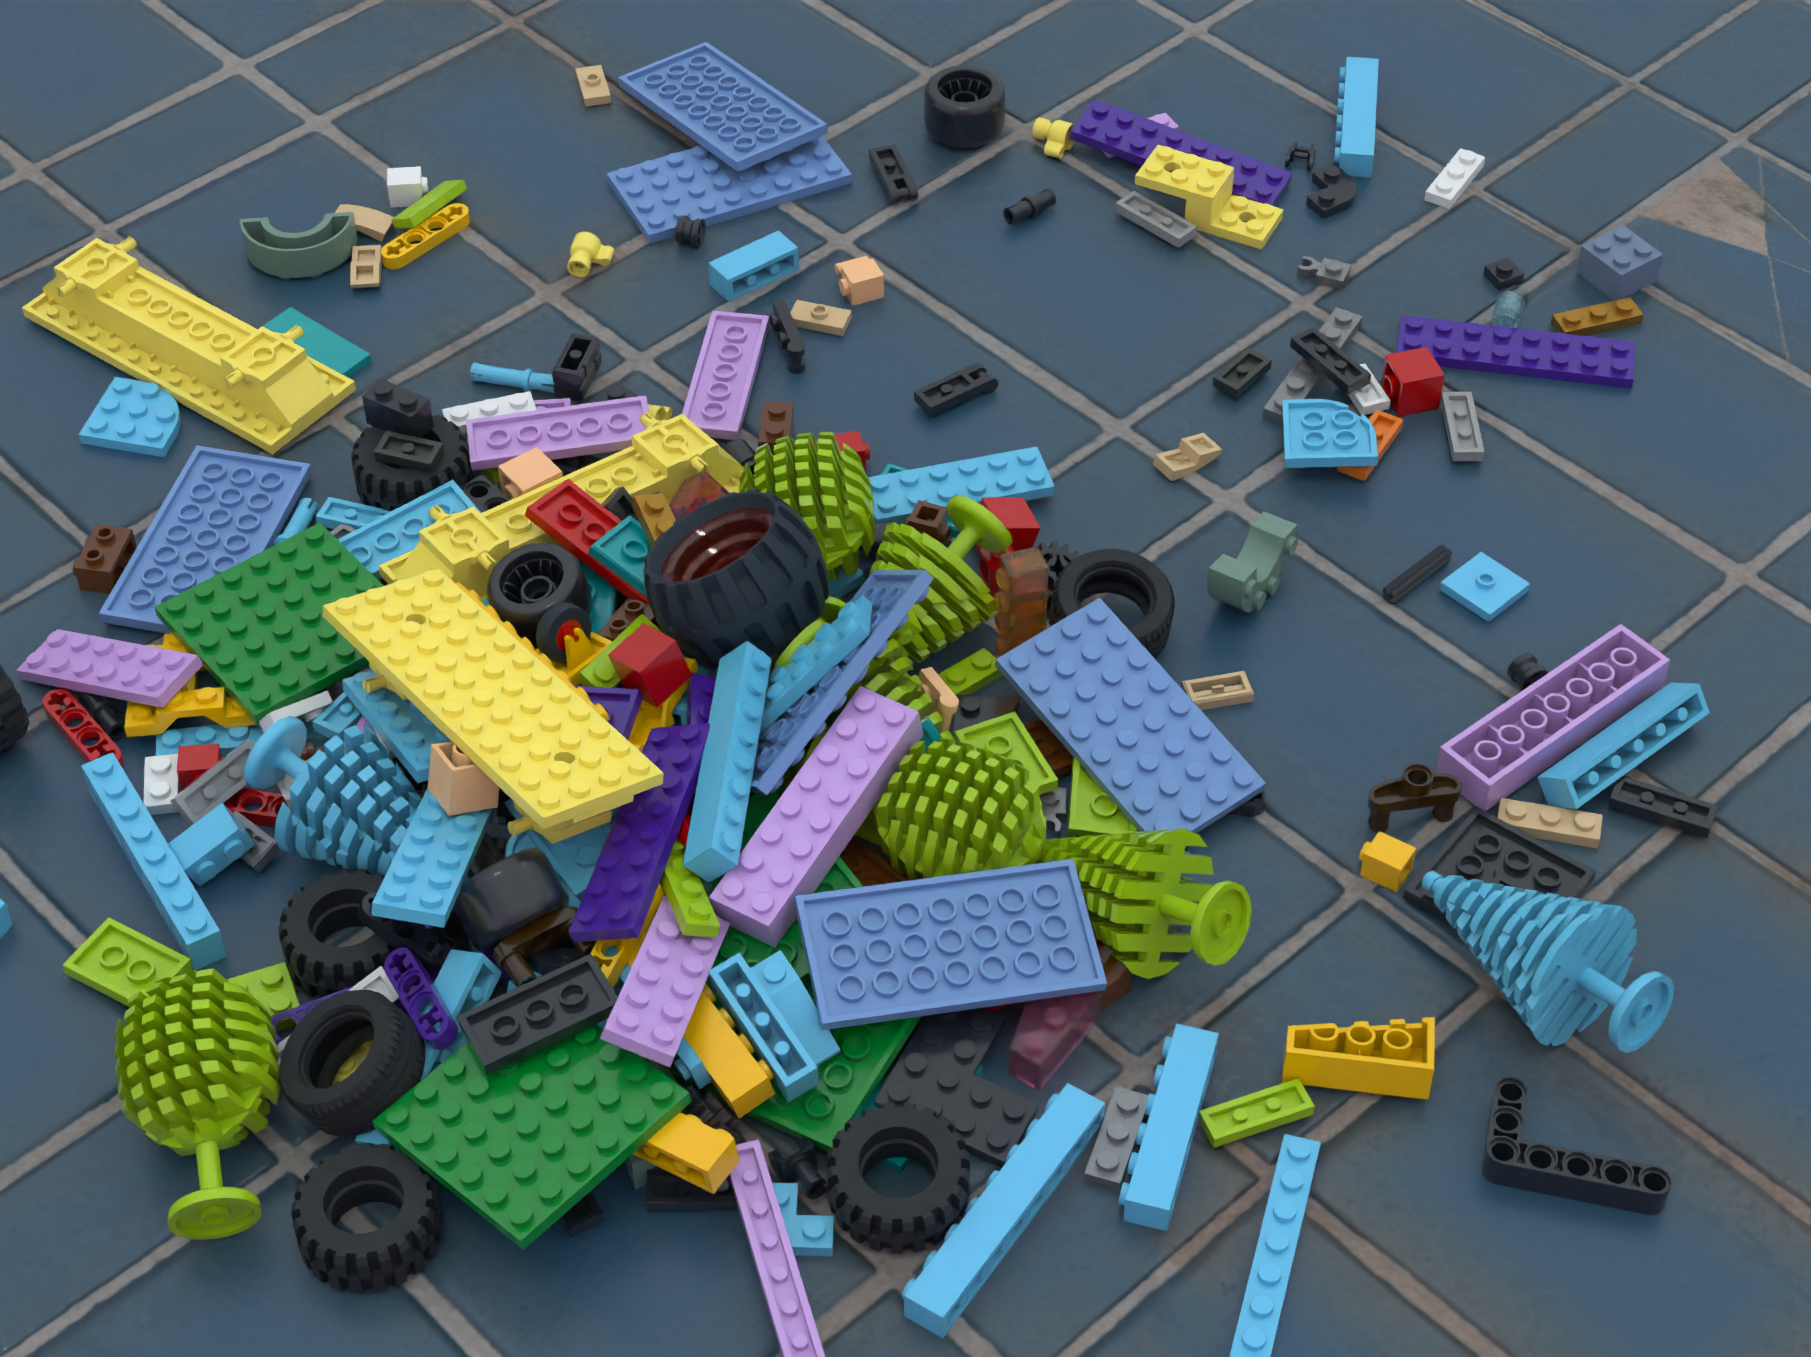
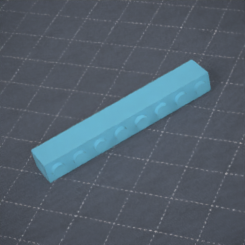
[683,641,772,883]
[81,752,227,971]
[902,1083,1105,1339]

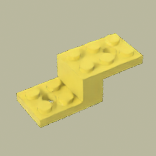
[1135,145,1284,250]

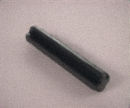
[1382,545,1452,604]

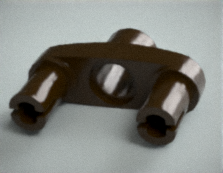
[1368,763,1462,833]
[492,907,597,988]

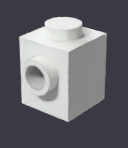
[387,166,429,208]

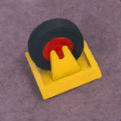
[535,603,612,686]

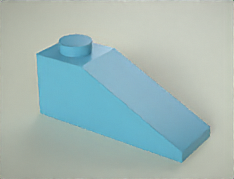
[750,950,840,1066]

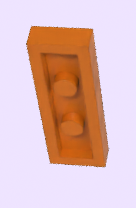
[1337,409,1404,481]

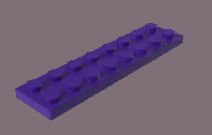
[1070,99,1292,206]
[1396,315,1635,389]
[569,723,710,942]

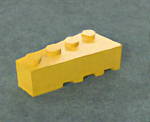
[1282,1017,1435,1100]

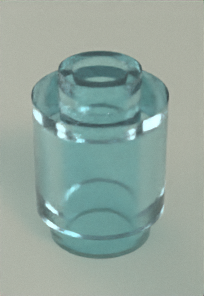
[1492,291,1525,328]

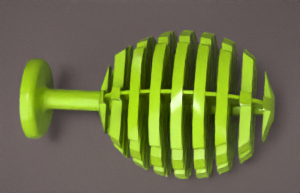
[739,432,875,624]
[801,727,1046,880]
[114,968,281,1240]

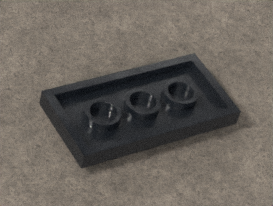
[456,954,618,1075]

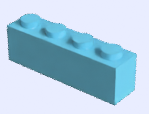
[708,952,819,1103]

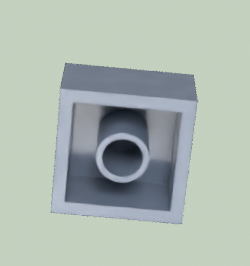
[1576,225,1663,301]

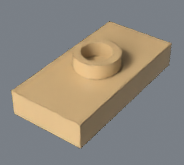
[575,65,611,107]
[790,300,852,336]

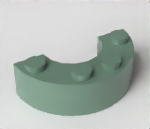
[240,212,358,279]
[1207,511,1298,612]

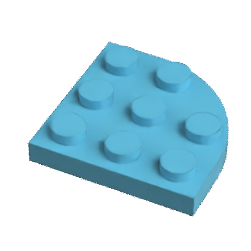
[79,377,181,457]
[1282,399,1378,468]

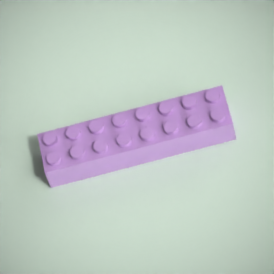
[1435,624,1670,811]
[709,686,924,948]

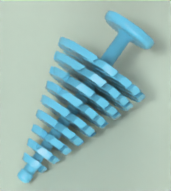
[243,716,471,884]
[1422,871,1674,1053]

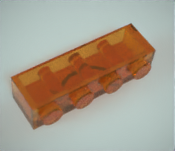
[994,547,1048,657]

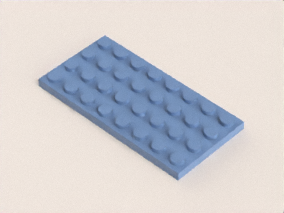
[618,42,828,172]
[607,136,852,244]
[99,445,312,634]
[750,570,934,796]
[995,598,1266,833]
[794,859,1107,1030]

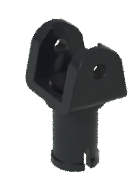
[768,1138,827,1199]

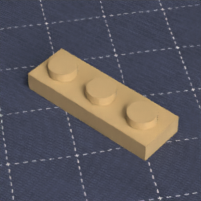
[1497,798,1602,849]

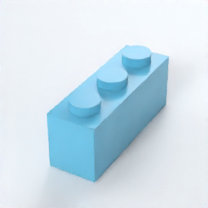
[708,230,799,302]

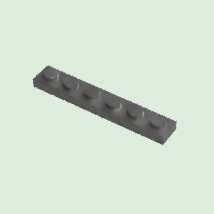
[1263,307,1363,424]

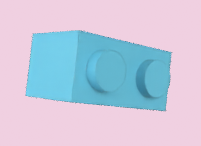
[168,803,255,887]

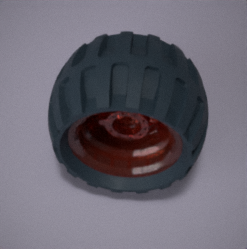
[643,489,829,671]

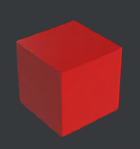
[1381,347,1445,417]
[975,497,1041,564]
[608,623,692,708]

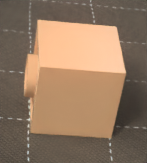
[498,447,563,499]
[428,741,499,816]

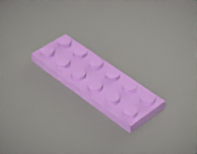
[682,311,770,440]
[466,395,649,471]
[16,629,203,708]
[600,895,731,1067]

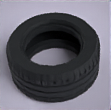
[1049,549,1175,658]
[279,990,425,1137]

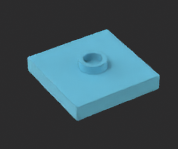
[1439,552,1530,622]

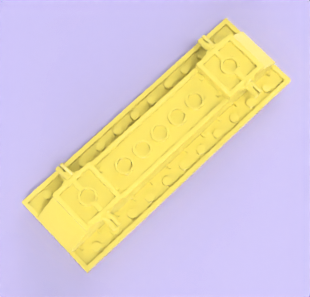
[22,236,356,454]
[379,412,744,600]
[323,569,664,844]

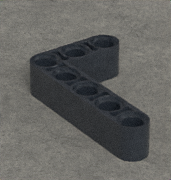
[1481,1076,1672,1215]

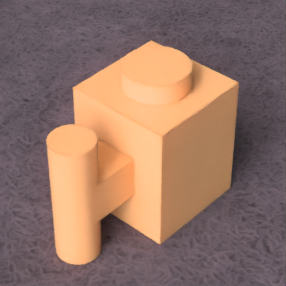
[834,256,884,306]

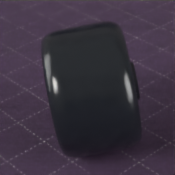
[924,65,1005,149]
[487,543,593,649]
[452,848,570,954]

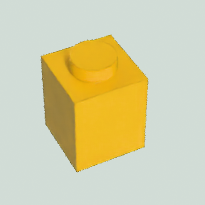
[1359,831,1416,892]

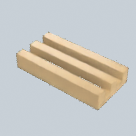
[1181,671,1254,710]

